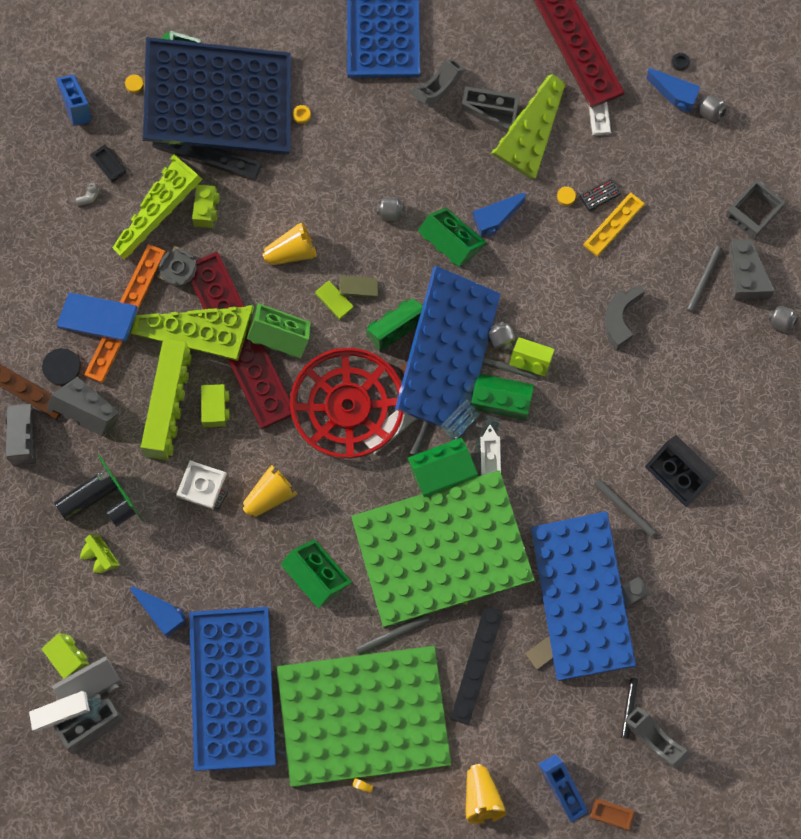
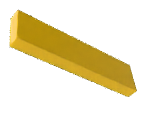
[583,193,645,257]

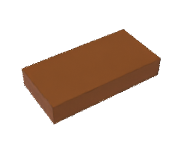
[590,798,635,831]

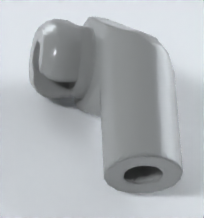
[75,183,99,207]

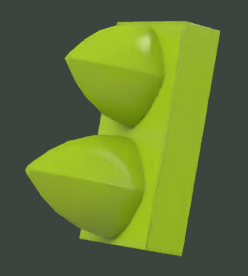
[80,534,120,573]

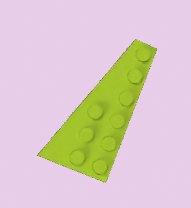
[490,74,566,179]
[112,154,202,260]
[131,305,254,361]

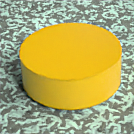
[125,75,144,94]
[293,105,311,124]
[557,187,576,206]
[352,778,373,793]

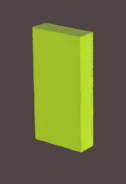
[315,281,354,320]

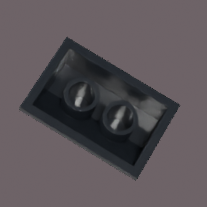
[645,435,718,507]

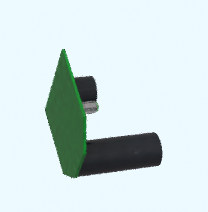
[54,455,144,527]

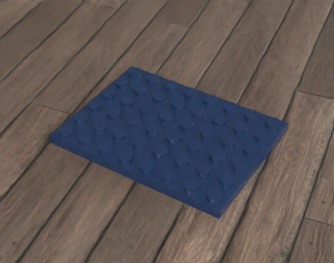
[142,37,291,155]

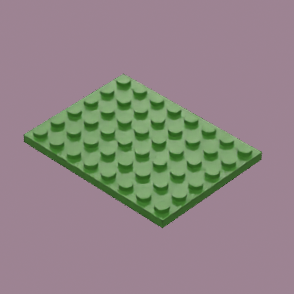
[351,470,535,628]
[277,646,451,787]

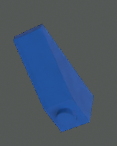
[646,68,701,112]
[56,74,91,126]
[472,192,526,237]
[129,586,186,638]
[538,754,588,822]

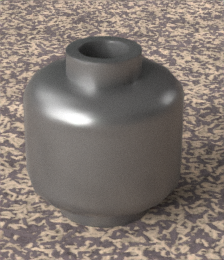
[699,95,727,122]
[377,197,404,222]
[768,306,798,333]
[488,321,516,351]

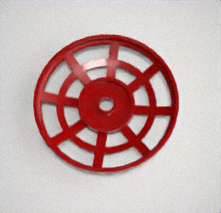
[290,348,404,459]

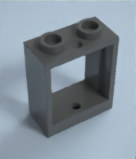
[725,180,785,239]

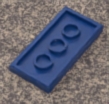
[56,292,138,342]

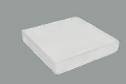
[176,460,227,510]

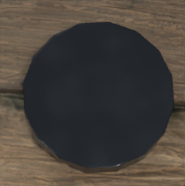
[42,348,81,386]

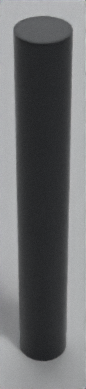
[621,678,638,739]

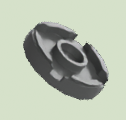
[159,249,197,286]

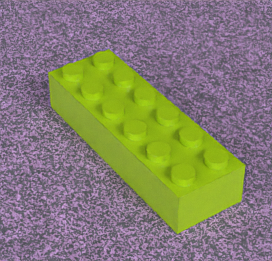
[141,338,192,461]

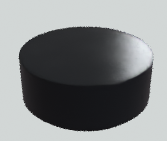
[671,53,690,71]

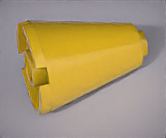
[262,223,317,265]
[243,465,297,517]
[466,764,506,824]

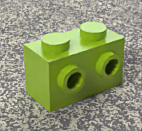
[192,185,220,228]
[509,337,555,376]
[201,384,230,428]
[41,633,89,679]

